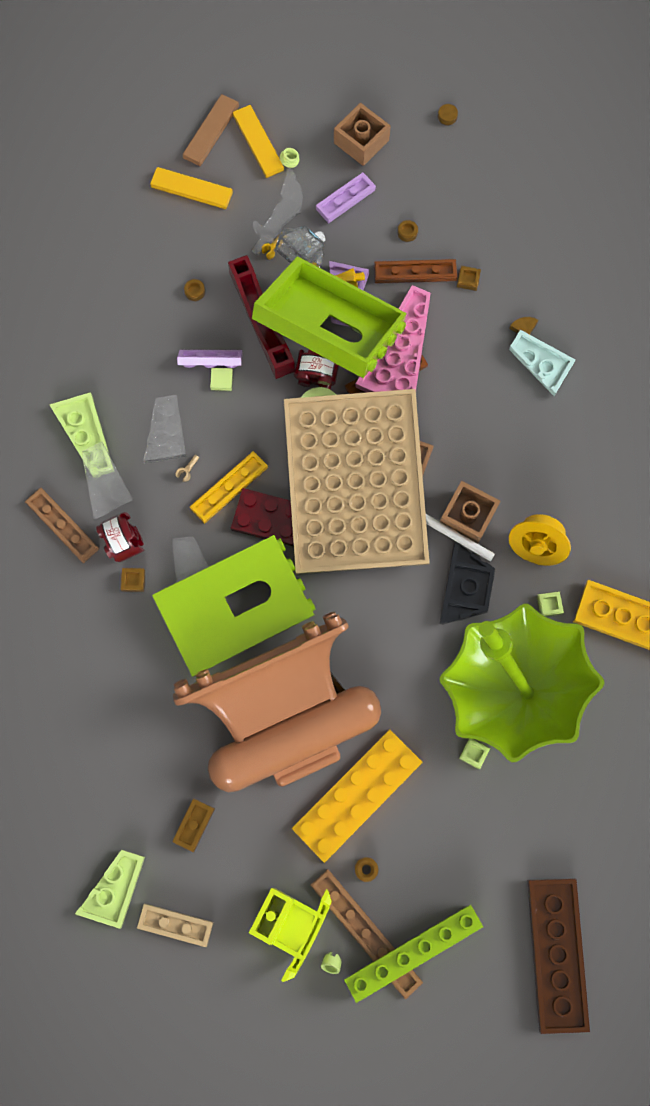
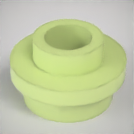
[280,148,299,168]

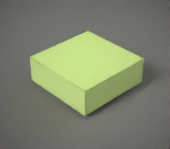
[210,368,233,391]
[537,592,564,617]
[459,739,490,769]

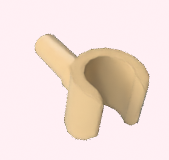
[176,455,199,482]

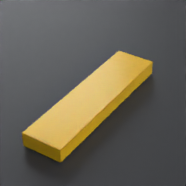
[233,105,284,178]
[150,167,233,209]
[190,451,268,524]

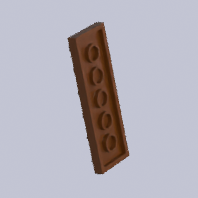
[527,878,590,1034]

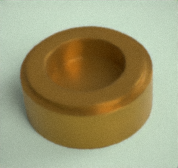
[438,104,458,125]
[397,220,418,242]
[184,279,205,301]

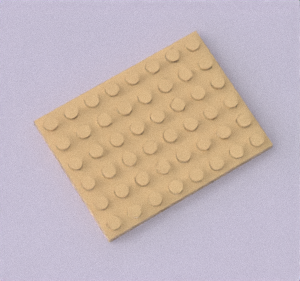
[284,389,430,574]

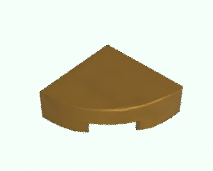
[509,317,538,335]

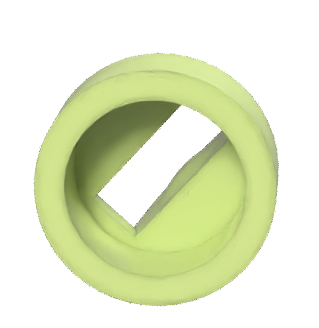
[321,952,342,974]

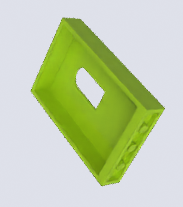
[252,256,407,378]
[152,535,316,677]

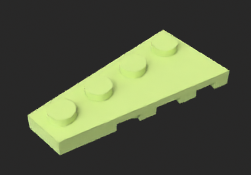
[50,392,115,478]

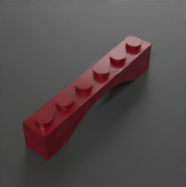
[228,255,295,379]

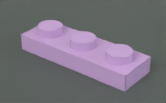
[316,172,376,224]
[177,350,243,368]

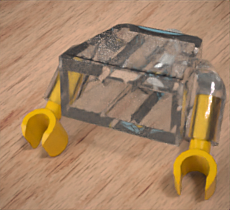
[262,226,325,268]

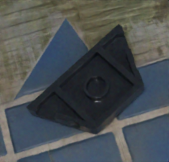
[440,541,495,625]

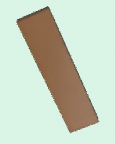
[183,94,239,167]
[25,488,99,563]

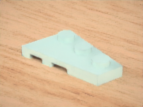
[509,330,575,396]

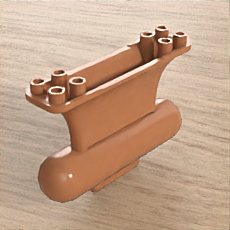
[173,611,381,792]

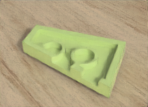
[75,850,145,929]

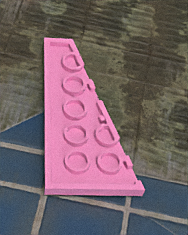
[356,285,431,393]

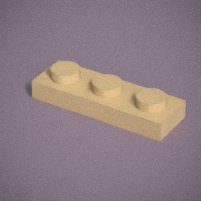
[137,904,214,947]

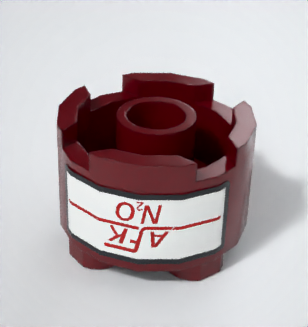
[294,349,339,390]
[96,512,145,562]

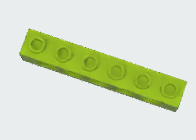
[344,905,483,1003]

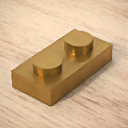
[172,798,215,852]

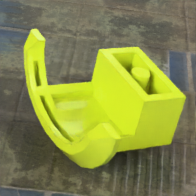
[249,888,332,982]

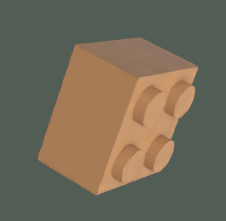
[334,102,391,166]
[440,481,501,544]

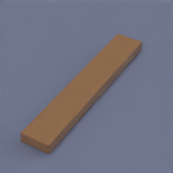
[310,869,423,1000]

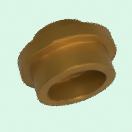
[355,857,378,882]

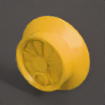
[509,514,571,566]

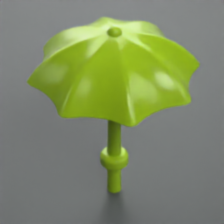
[439,604,605,762]

